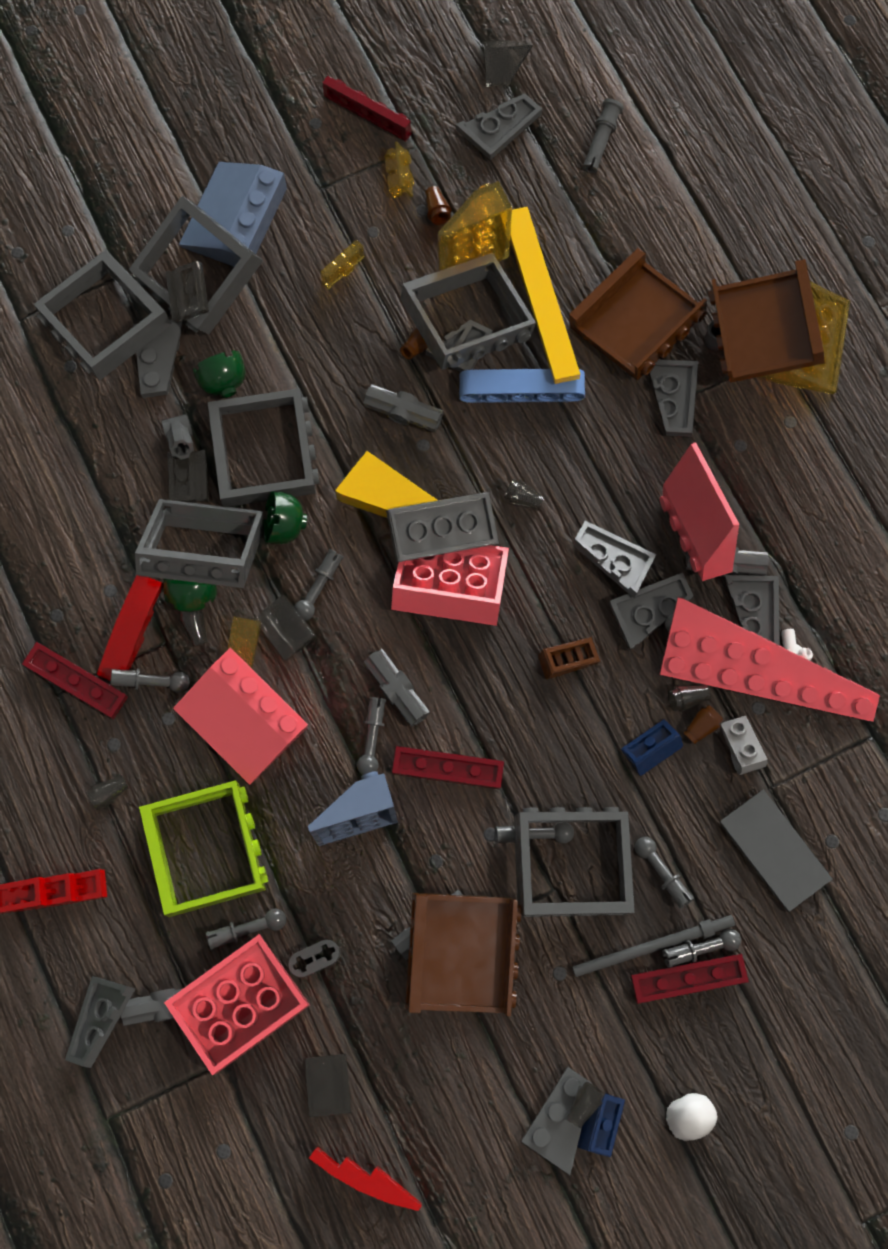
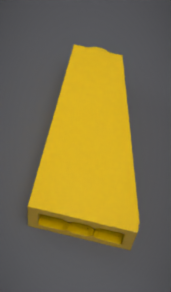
[335,451,438,518]

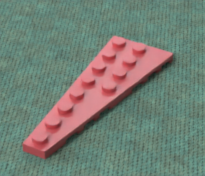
[660,597,880,722]

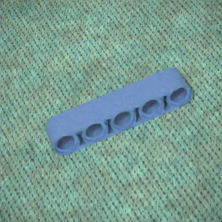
[459,369,585,403]

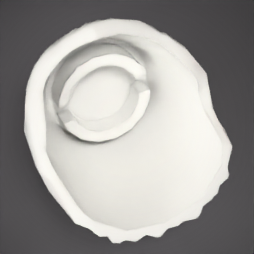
[666,1093,717,1141]

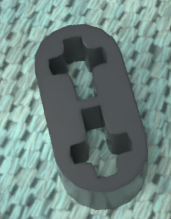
[288,940,340,978]

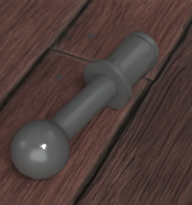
[294,549,344,621]
[110,668,190,693]
[357,697,386,775]
[494,822,574,844]
[634,837,694,909]
[205,908,286,950]
[662,928,741,968]

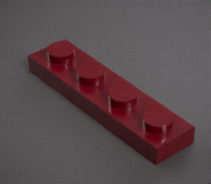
[322,75,411,141]
[22,642,128,720]
[392,746,504,790]
[631,954,749,1004]

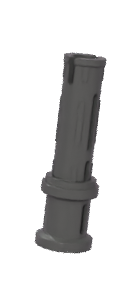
[582,99,624,174]

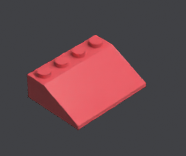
[660,443,739,581]
[391,545,509,626]
[173,648,308,785]
[164,934,310,1075]

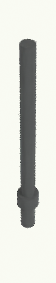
[572,915,735,977]

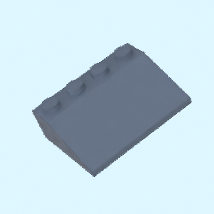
[179,162,287,267]
[308,771,398,846]

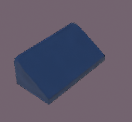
[621,719,683,776]
[577,1090,625,1157]

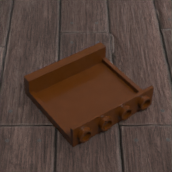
[569,248,707,381]
[708,259,825,383]
[405,893,521,1016]

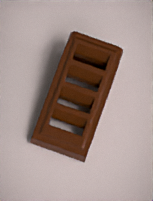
[538,637,600,679]

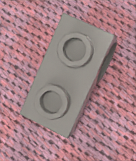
[720,715,768,775]

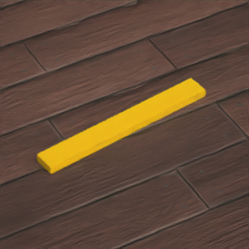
[503,207,580,384]

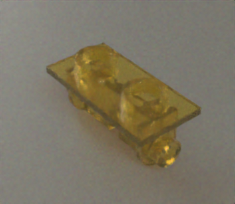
[385,142,414,197]

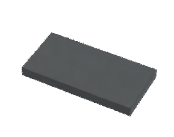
[386,492,499,563]
[719,789,832,913]

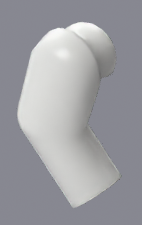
[781,629,813,661]

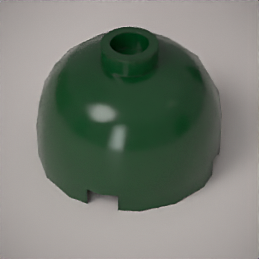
[192,351,246,398]
[263,491,307,544]
[163,579,217,612]

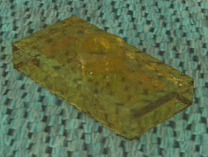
[321,240,364,290]
[227,616,261,668]

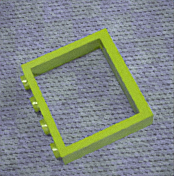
[139,780,268,917]

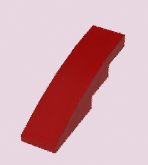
[97,575,163,681]
[0,869,107,914]
[309,1147,422,1211]

